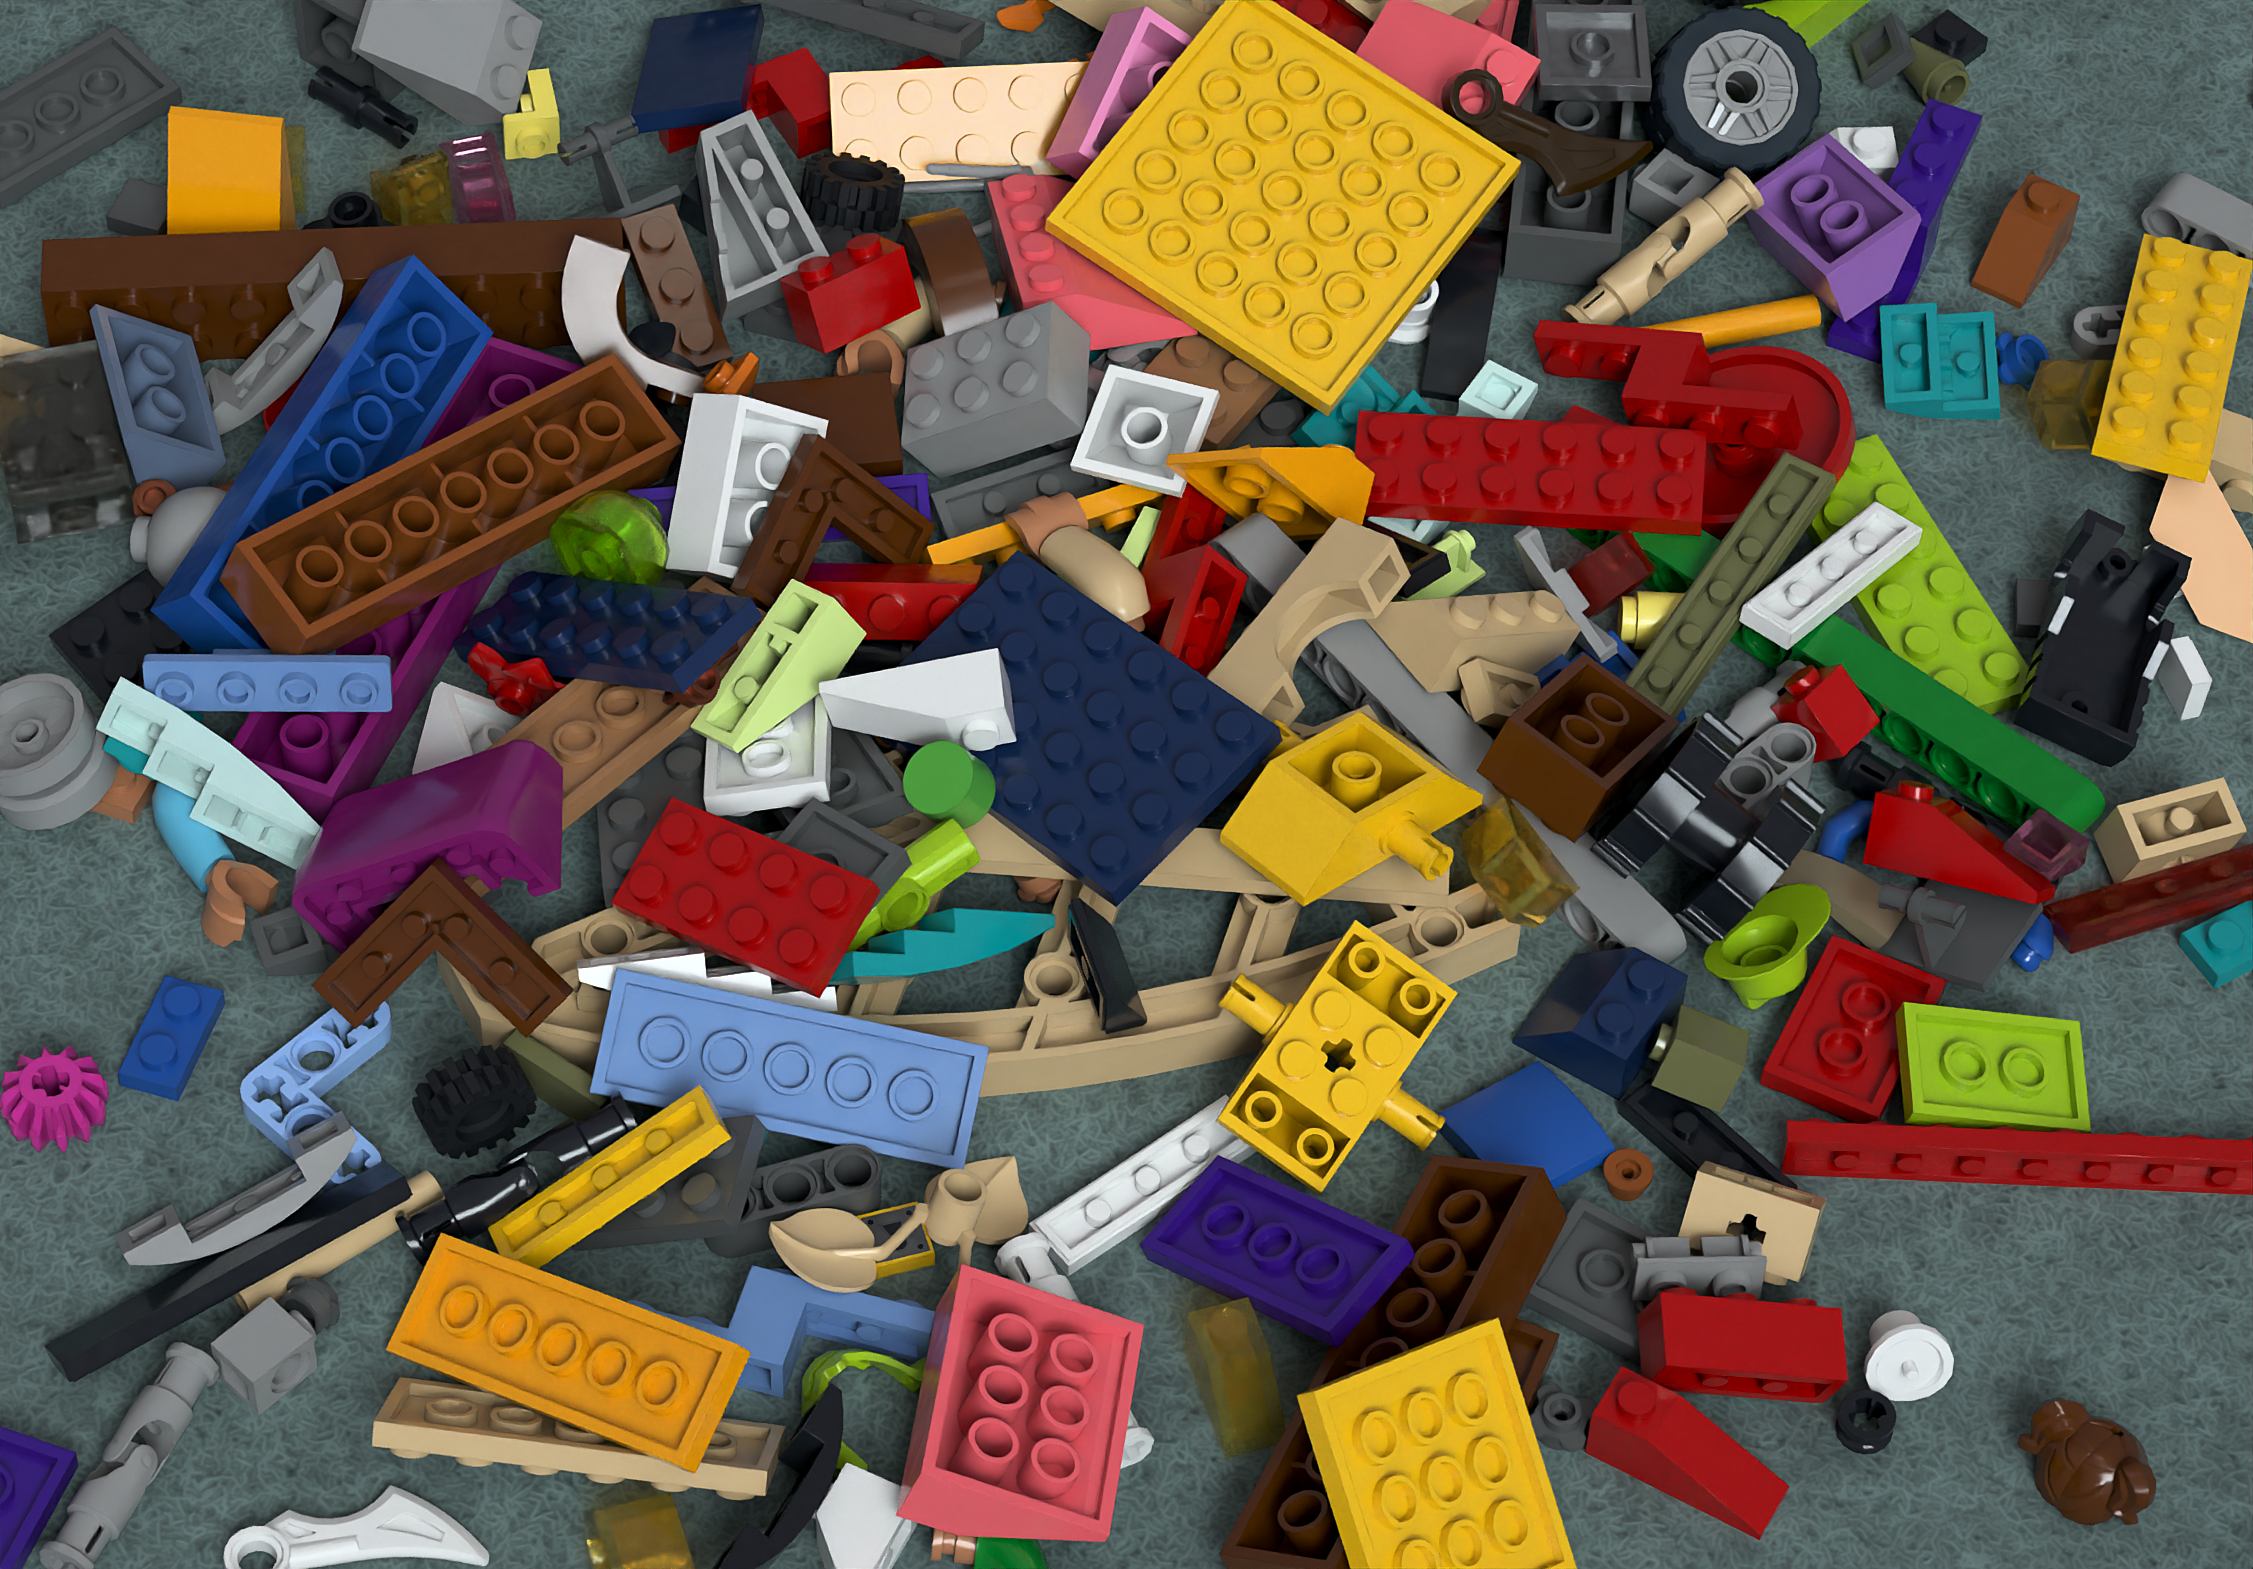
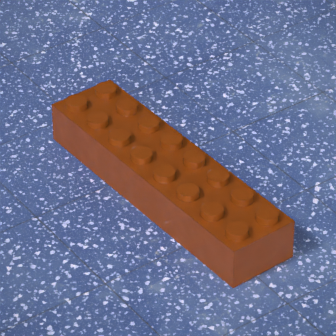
[219,352,682,655]

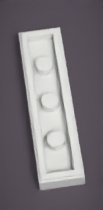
[1739,501,1923,650]
[1029,1095,1257,1276]

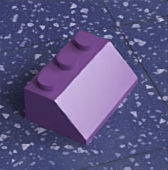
[1745,133,1922,322]

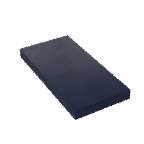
[630,4,765,134]

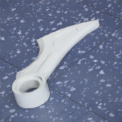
[224,1485,489,1569]

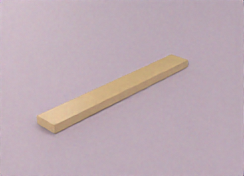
[963,813,1450,908]

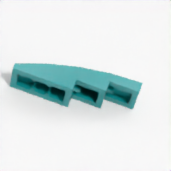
[828,908,1055,985]

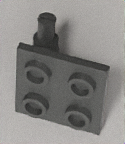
[557,113,681,220]
[1876,879,2043,992]

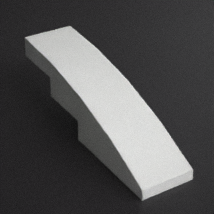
[576,945,838,1012]

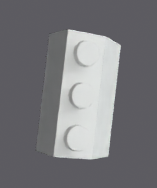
[662,393,828,584]

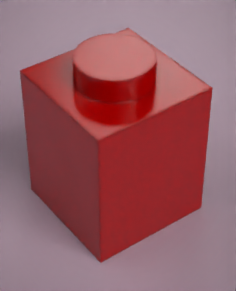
[1770,664,1881,763]

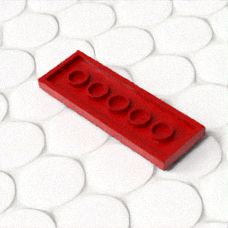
[1354,411,1707,536]

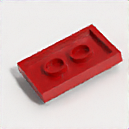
[1760,934,1947,1124]

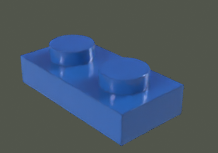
[118,975,225,1101]

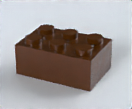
[1476,653,1680,843]

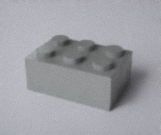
[901,301,1090,478]

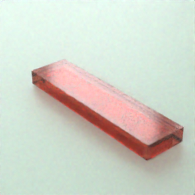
[2043,843,2253,954]

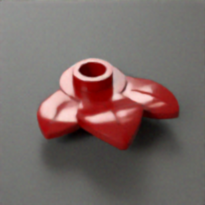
[468,642,567,716]

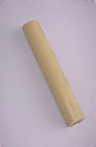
[232,1170,443,1316]

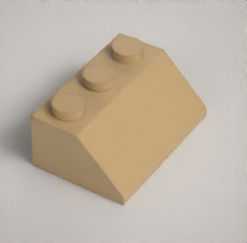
[1365,590,1581,693]

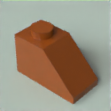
[1971,173,2080,309]

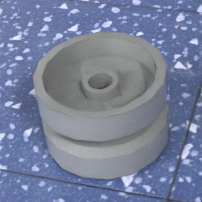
[0,673,119,830]

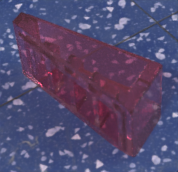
[439,133,517,223]

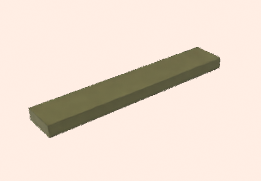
[1624,452,1836,719]

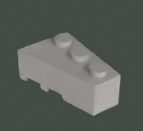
[695,110,829,325]

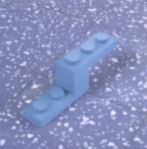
[626,1265,936,1398]

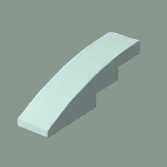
[95,677,320,870]

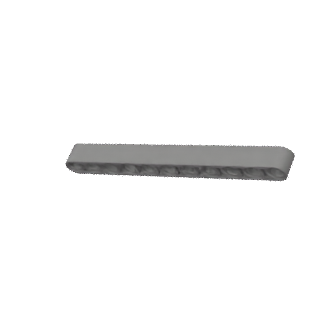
[1207,512,1686,964]

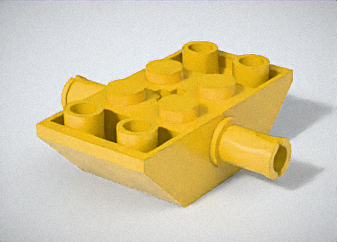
[1220,711,1483,907]
[1216,920,1458,1195]

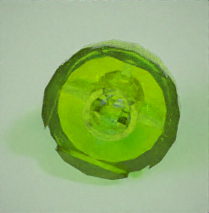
[549,489,670,586]

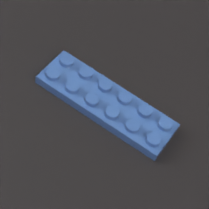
[590,968,989,1169]

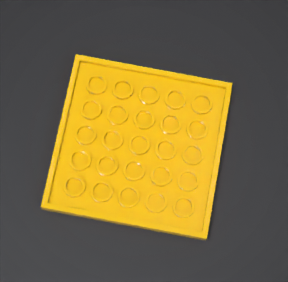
[1045,0,1522,416]

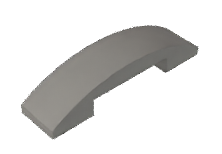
[203,247,344,436]
[116,1110,357,1266]

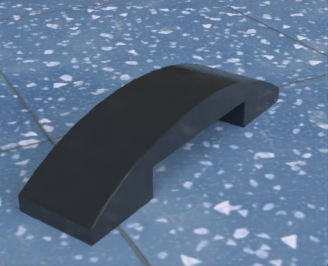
[1420,227,1505,402]
[712,1383,844,1569]

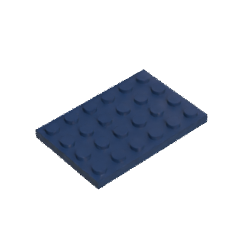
[877,550,1283,907]

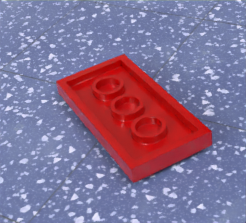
[611,797,881,999]

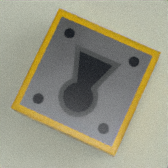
[856,1201,935,1279]

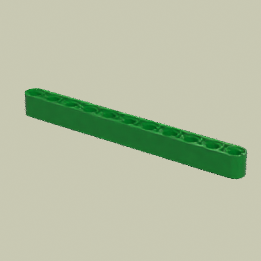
[1565,528,2106,852]

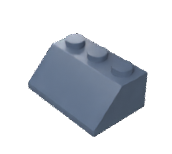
[89,304,227,492]

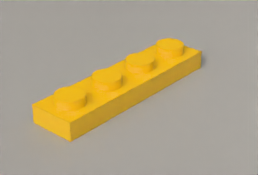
[488,1085,731,1269]

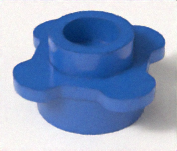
[1995,332,2050,393]

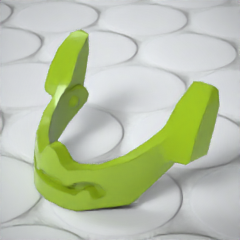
[801,1348,927,1478]

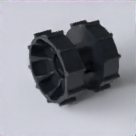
[1589,709,1826,948]

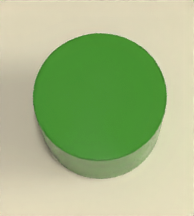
[903,740,995,829]

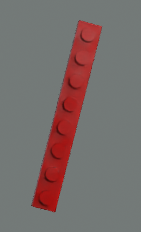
[1780,1118,2253,1195]

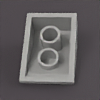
[351,0,542,126]

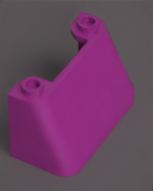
[292,740,563,954]

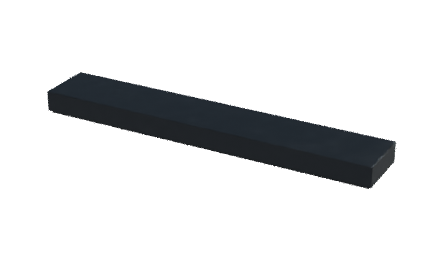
[44,1161,413,1383]

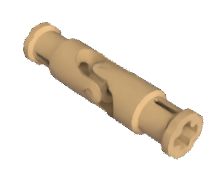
[1560,167,1764,325]

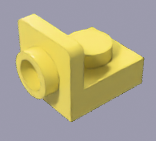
[502,68,560,160]

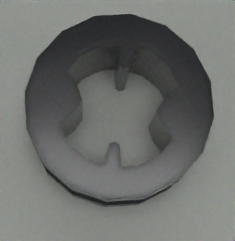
[1835,1389,1897,1455]

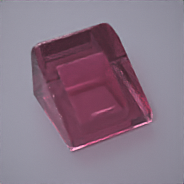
[2003,808,2090,882]

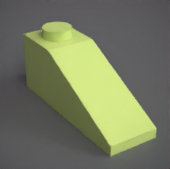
[690,578,867,753]

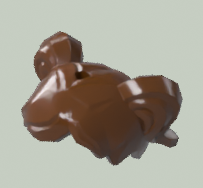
[2017,1397,2157,1525]

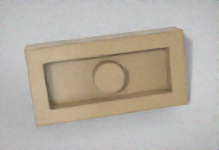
[1458,658,1541,730]

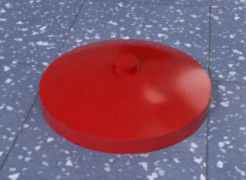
[1701,346,1856,538]

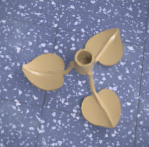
[769,1156,1029,1293]

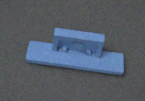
[142,649,393,712]

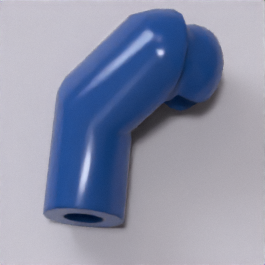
[1816,800,1874,864]
[2010,912,2054,972]

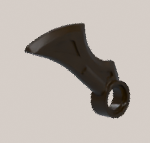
[1441,69,1653,197]

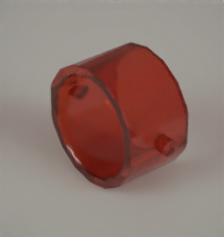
[1566,529,1659,619]

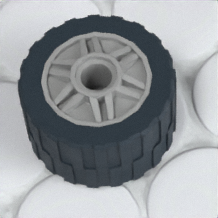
[1639,5,1822,184]

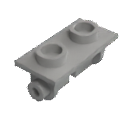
[1630,1235,1767,1301]

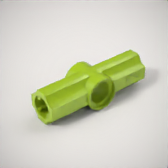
[846,818,981,953]

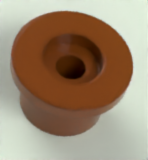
[1603,1149,1654,1201]

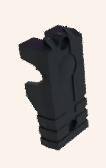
[2013,508,2192,767]

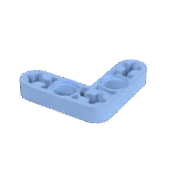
[240,1001,393,1191]

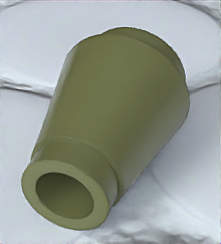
[1901,37,1970,106]

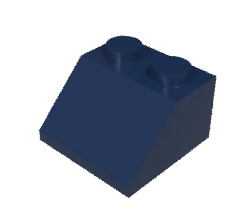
[1512,947,1688,1101]

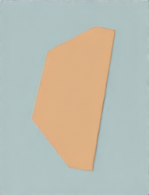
[2149,470,2253,643]

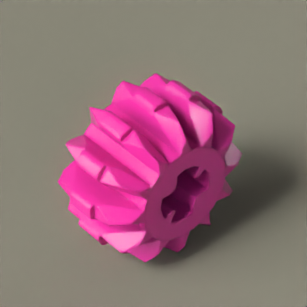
[0,1044,109,1154]

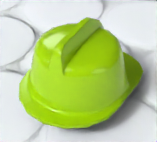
[1703,883,1832,1010]

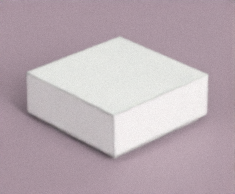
[2157,636,2212,721]

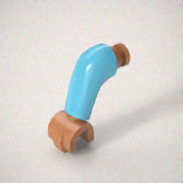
[152,781,279,947]

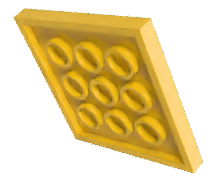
[1296,1318,1577,1569]

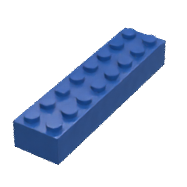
[150,254,494,654]

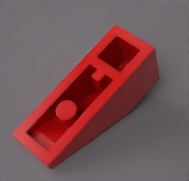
[1863,780,2056,905]
[1585,1366,1789,1540]

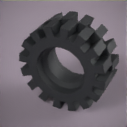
[799,152,905,233]
[412,1045,537,1159]

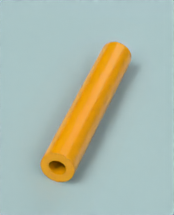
[1639,294,1821,349]

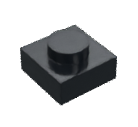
[1912,9,1988,67]

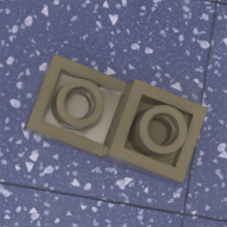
[1770,849,1905,952]

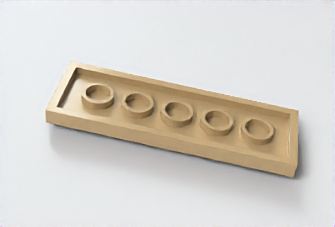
[372,1377,786,1500]

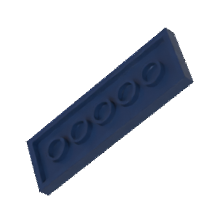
[452,571,762,694]

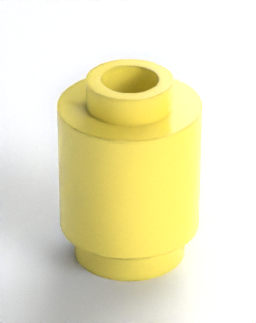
[1617,591,1686,650]

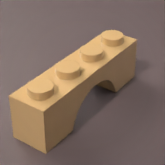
[1206,517,1411,728]

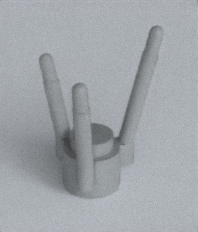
[903,163,1034,238]

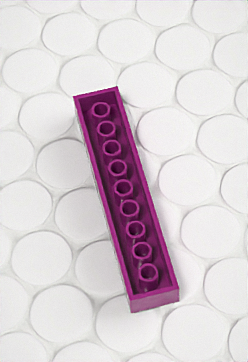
[231,336,584,827]

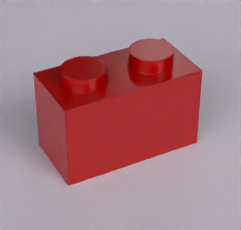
[780,233,921,354]

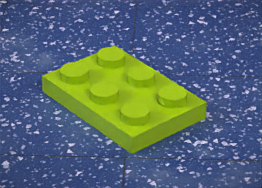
[1895,1002,2091,1133]

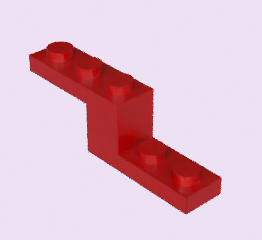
[659,47,945,159]
[1533,320,1803,450]
[1141,482,1248,677]

